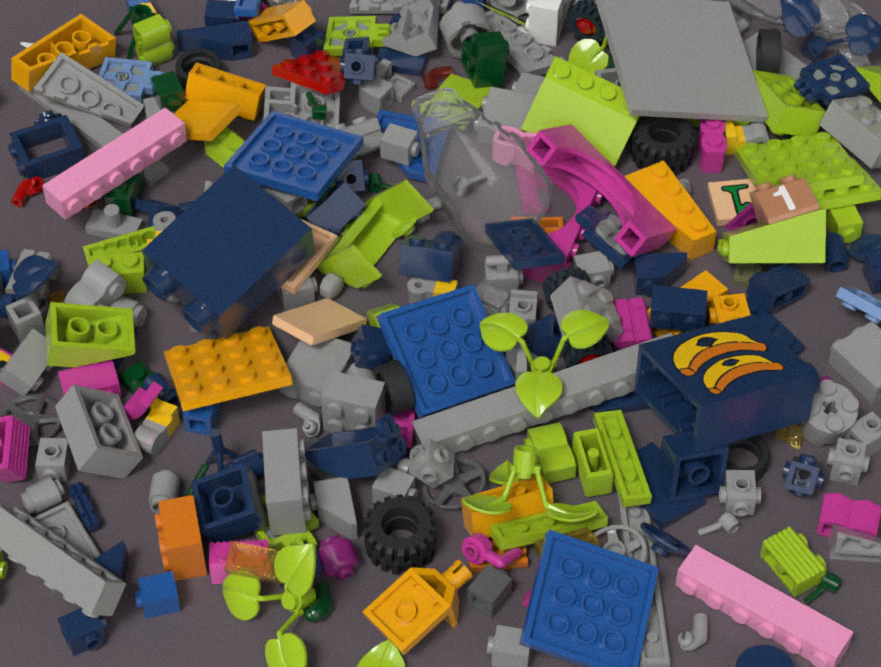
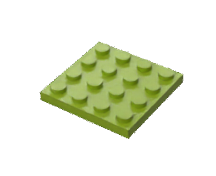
[734,132,864,192]

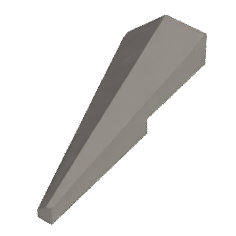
[382,0,440,57]
[828,523,881,562]

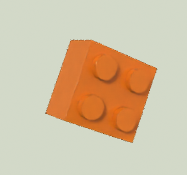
[154,495,207,581]

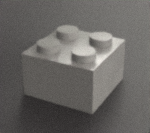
[321,371,386,433]

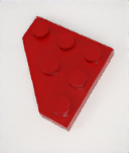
[272,50,345,95]

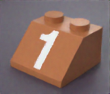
[749,174,820,224]

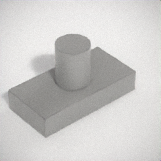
[85,204,144,239]

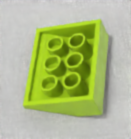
[520,56,639,167]

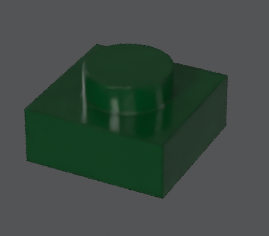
[118,361,153,395]

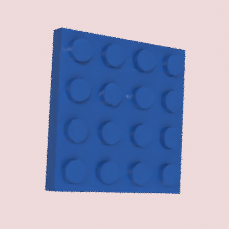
[224,111,363,201]
[376,284,515,419]
[519,529,659,667]

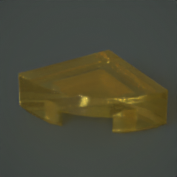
[775,424,804,450]

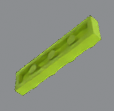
[593,410,652,507]
[489,501,608,551]

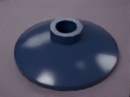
[640,522,692,557]

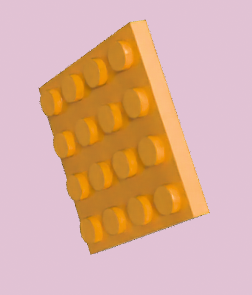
[164,326,293,411]

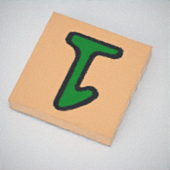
[707,179,756,226]

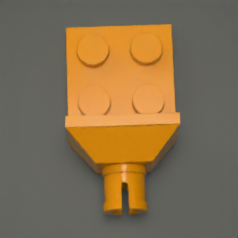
[362,559,473,655]

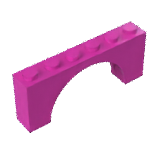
[526,124,677,257]
[501,167,603,282]

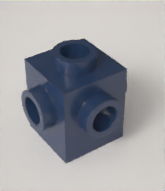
[340,49,378,85]
[334,159,369,196]
[782,453,826,497]

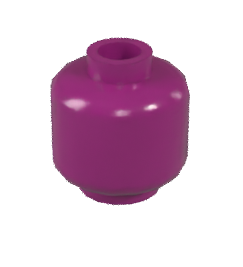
[317,534,360,581]

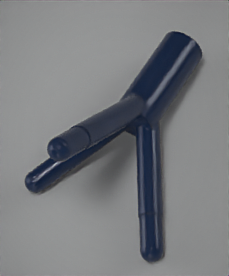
[205,429,239,471]

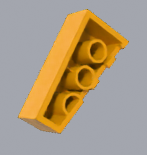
[11,14,116,92]
[624,161,717,260]

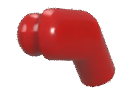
[11,176,45,207]

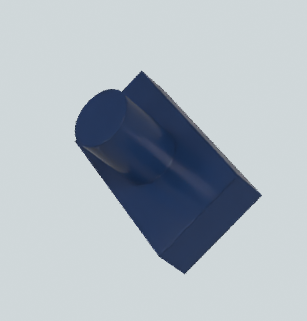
[134,198,181,228]

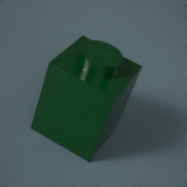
[150,71,185,112]

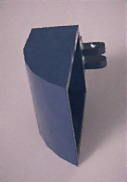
[305,413,408,479]

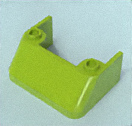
[317,179,434,289]

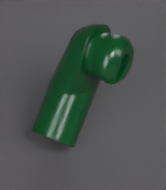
[304,583,333,623]

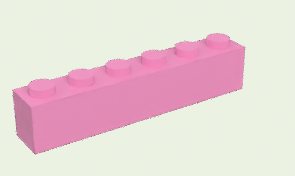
[42,108,187,220]
[675,545,853,667]

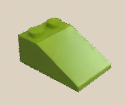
[752,70,826,137]
[45,302,135,368]

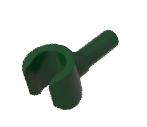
[306,92,327,120]
[367,173,393,193]
[803,573,842,605]

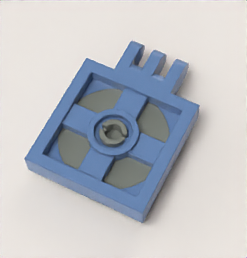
[98,57,164,103]

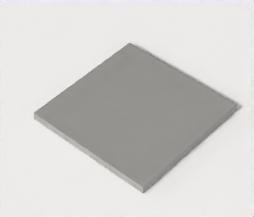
[595,0,768,122]

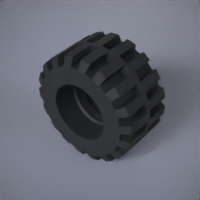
[631,116,696,175]
[364,494,437,575]

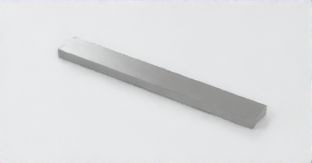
[18,85,169,186]
[616,489,671,667]

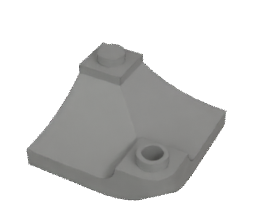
[263,82,340,127]

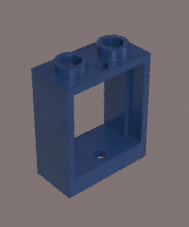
[8,115,85,179]

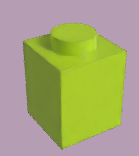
[826,205,864,243]

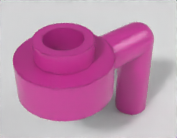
[462,533,522,569]

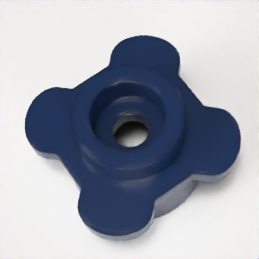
[33,110,62,125]

